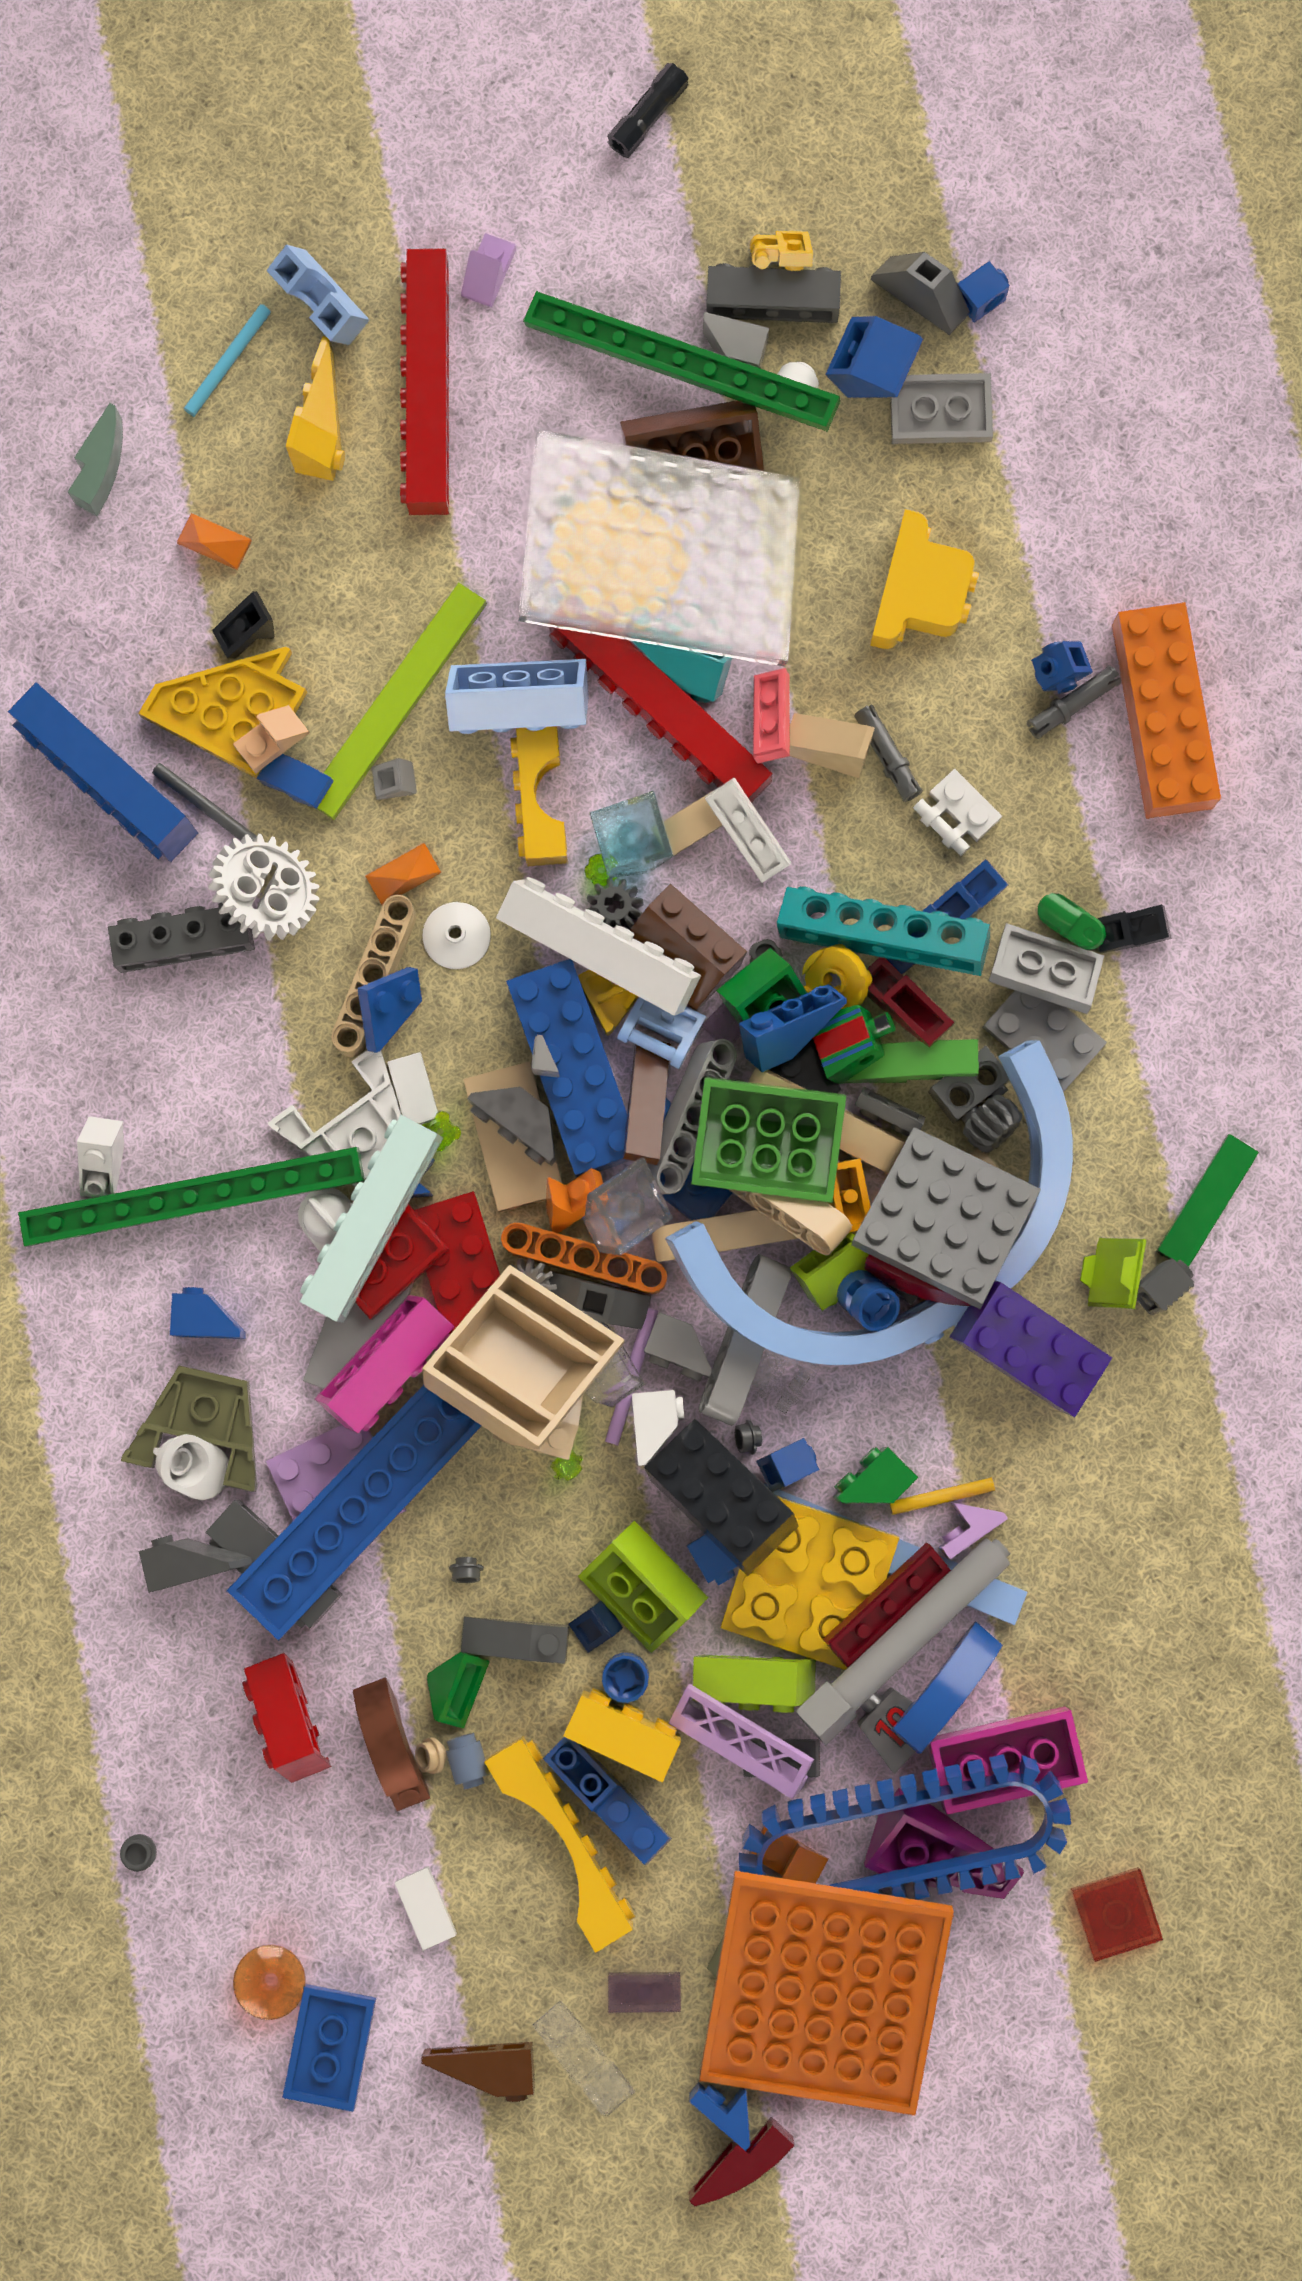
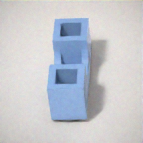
[266,245,369,345]

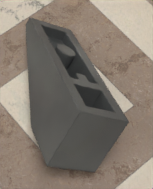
[138,1535,252,1593]
[461,1616,570,1664]

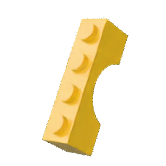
[510,726,568,867]

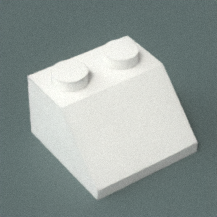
[632,1390,684,1466]

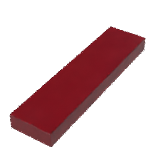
[822,1542,951,1668]

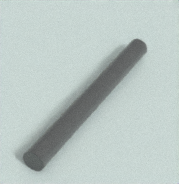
[152,763,266,843]

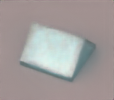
[590,791,674,878]

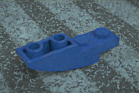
[543,1737,672,1865]

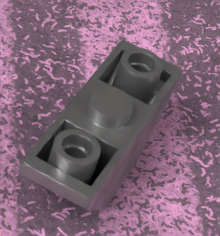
[467,1087,556,1166]

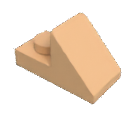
[233,705,310,774]

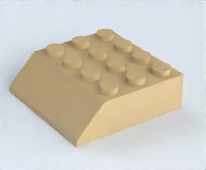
[422,1264,625,1450]

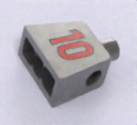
[857,1687,916,1774]

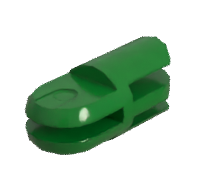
[1038,893,1106,950]

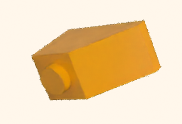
[827,1158,871,1233]

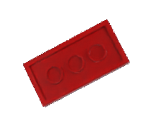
[415,1191,501,1334]

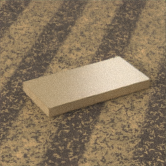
[463,1061,562,1212]

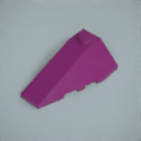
[864,1788,1024,1899]

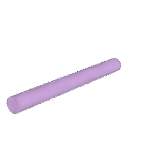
[605,1308,658,1446]

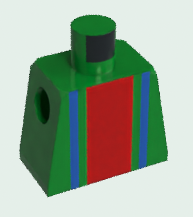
[813,1005,896,1085]

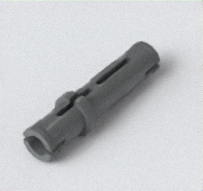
[1027,665,1121,739]
[854,705,923,802]

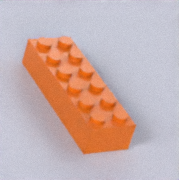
[1112,602,1221,819]

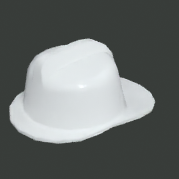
[298,1188,352,1252]
[153,1434,229,1500]

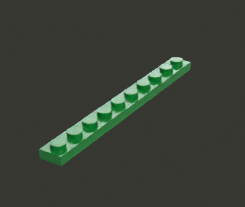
[523,291,841,432]
[18,1147,365,1247]

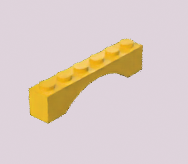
[484,1736,635,1953]

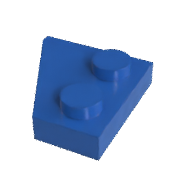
[358,967,422,1053]

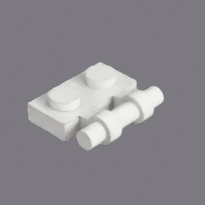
[913,768,1002,856]

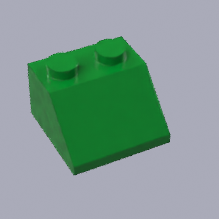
[716,948,807,1023]

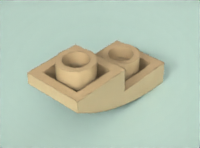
[653,791,723,857]

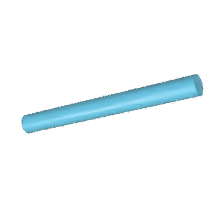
[184,304,271,417]

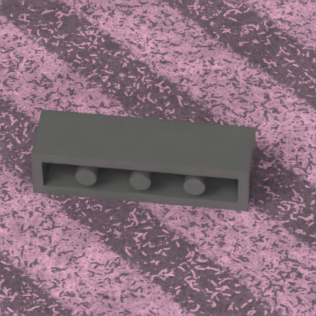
[706,263,841,323]
[205,1500,343,1628]

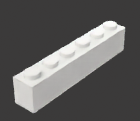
[496,877,701,1016]

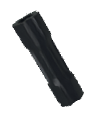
[607,63,689,158]

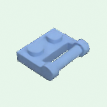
[617,997,706,1069]

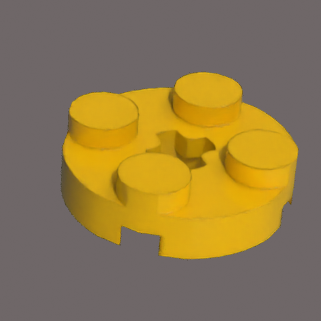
[802,944,872,1009]

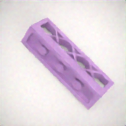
[669,1684,814,1799]

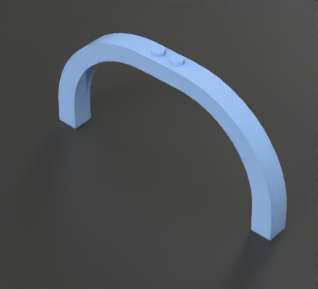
[665,1040,1073,1365]

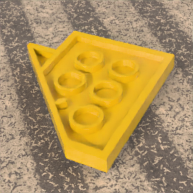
[138,647,307,778]

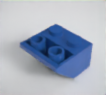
[825,316,923,398]

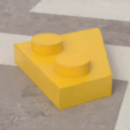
[578,970,639,1036]

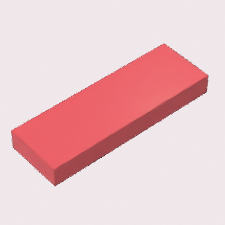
[753,668,790,764]

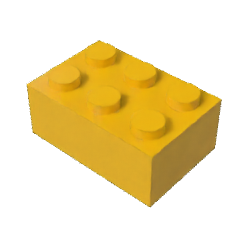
[563,1687,681,1783]

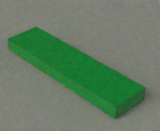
[1156,1134,1259,1267]

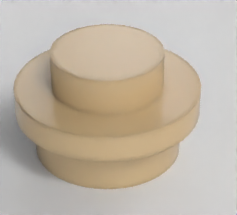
[415,1737,447,1774]

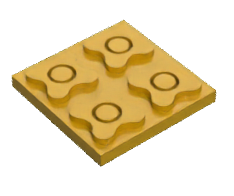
[720,1495,899,1670]

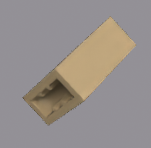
[790,713,875,778]

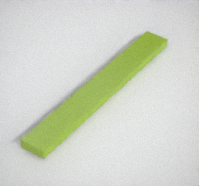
[317,582,487,820]

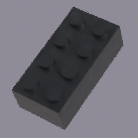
[644,1419,799,1576]

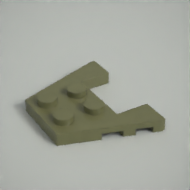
[121,1365,257,1492]

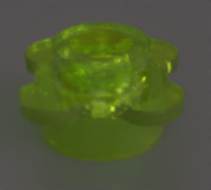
[422,1111,461,1152]

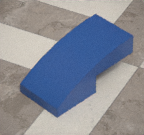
[256,754,334,809]

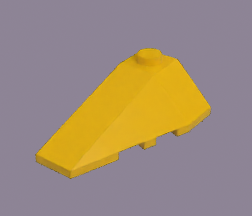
[286,336,345,481]

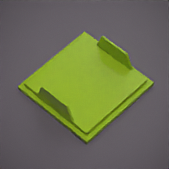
[1080,1238,1147,1309]

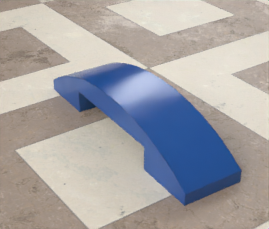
[891,1622,1003,1754]

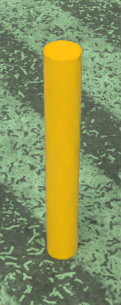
[889,1477,995,1515]

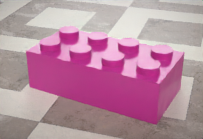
[315,1295,455,1434]
[928,1706,1089,1815]

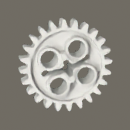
[208,834,319,941]

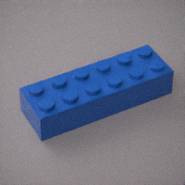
[8,682,198,862]
[506,959,631,1178]

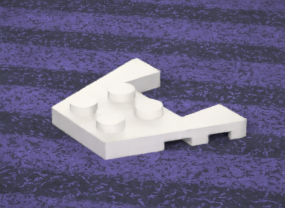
[267,1051,402,1187]

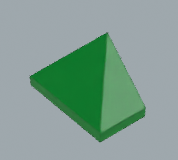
[427,1652,490,1729]

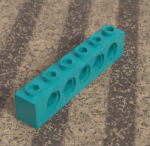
[777,886,990,976]

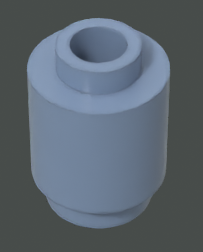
[446,1733,490,1790]

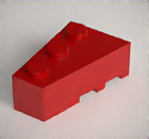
[242,1653,332,1783]

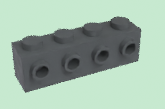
[108,902,255,973]

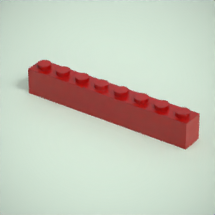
[400,248,449,515]
[548,602,773,803]

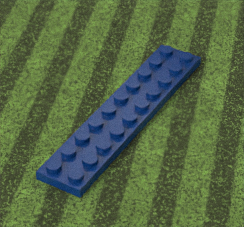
[226,1385,482,1641]

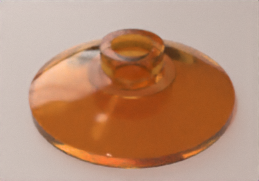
[233,1944,306,2020]

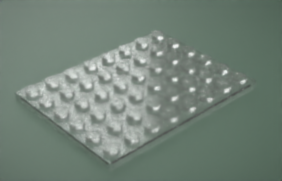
[518,429,800,667]

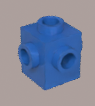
[1031,641,1093,694]

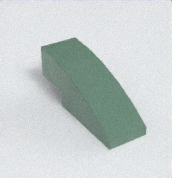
[68,403,123,517]

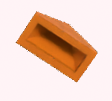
[177,513,252,570]
[365,843,441,906]

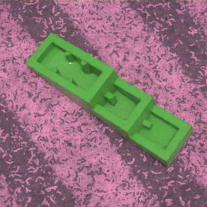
[844,1039,979,1083]

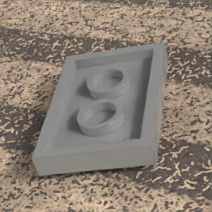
[890,373,993,444]
[988,923,1104,1014]
[982,990,1107,1092]

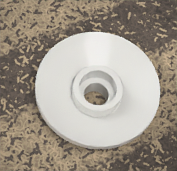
[422,902,491,969]

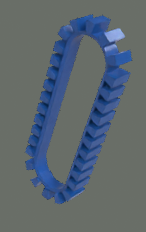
[739,1754,1071,1900]

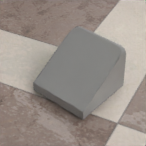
[372,758,417,800]
[531,1035,560,1077]

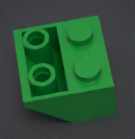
[833,1447,919,1503]

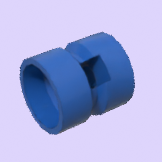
[837,1270,900,1331]
[602,1652,649,1703]

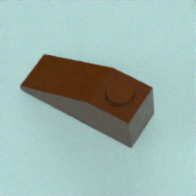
[421,2041,535,2102]

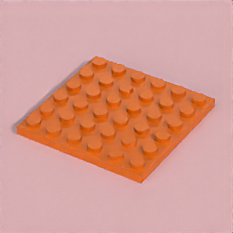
[699,1871,954,2116]

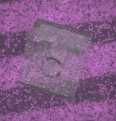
[584,1158,673,1256]

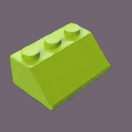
[578,1521,709,1653]

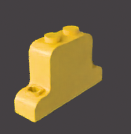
[870,509,979,649]

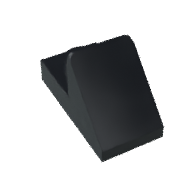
[212,591,275,659]

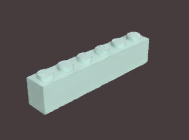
[300,1115,443,1323]

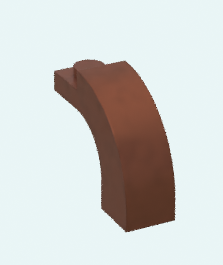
[353,1677,431,1811]

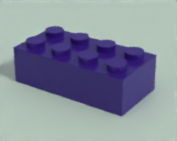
[949,1280,1112,1417]

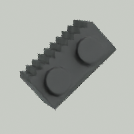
[1137,1258,1194,1315]

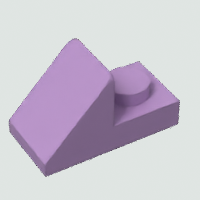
[461,233,516,307]
[939,1503,1008,1559]

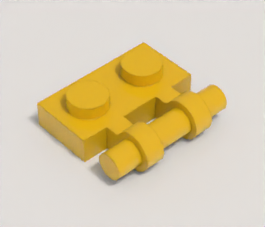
[749,231,813,271]

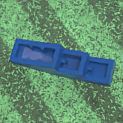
[886,859,1009,975]

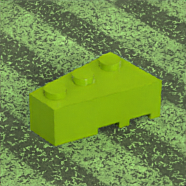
[692,1655,816,1713]

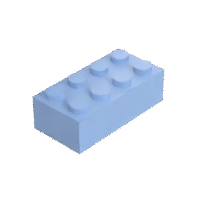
[445,659,589,734]

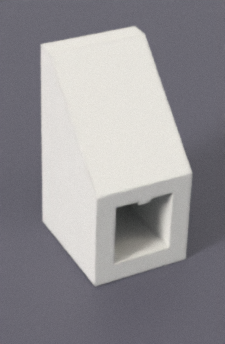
[77,1117,124,1198]

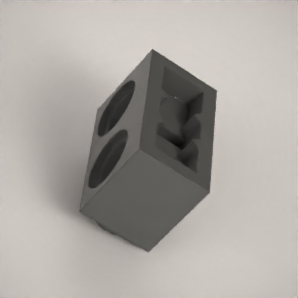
[928,1046,1010,1124]

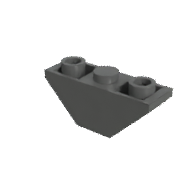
[870,252,969,335]
[549,1271,651,1330]

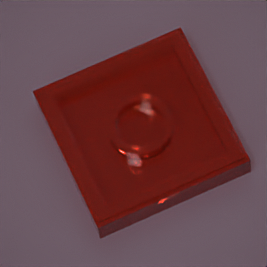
[1070,1867,1163,1962]

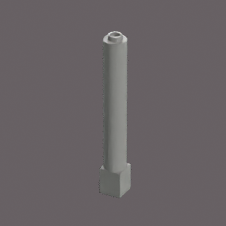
[796,1538,1010,1746]

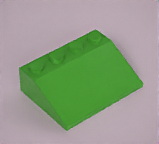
[691,1077,846,1203]

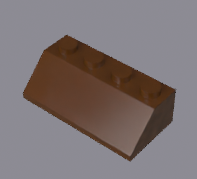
[620,400,765,500]

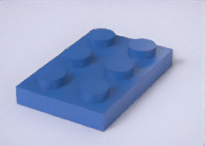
[282,1984,377,2112]

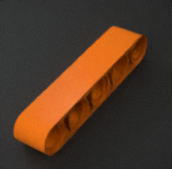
[501,1222,667,1295]

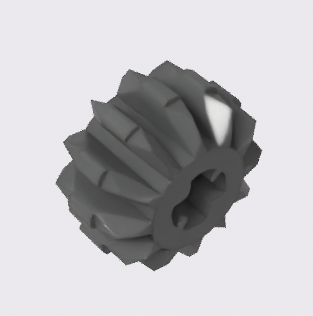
[586,878,644,930]
[963,1094,1023,1154]

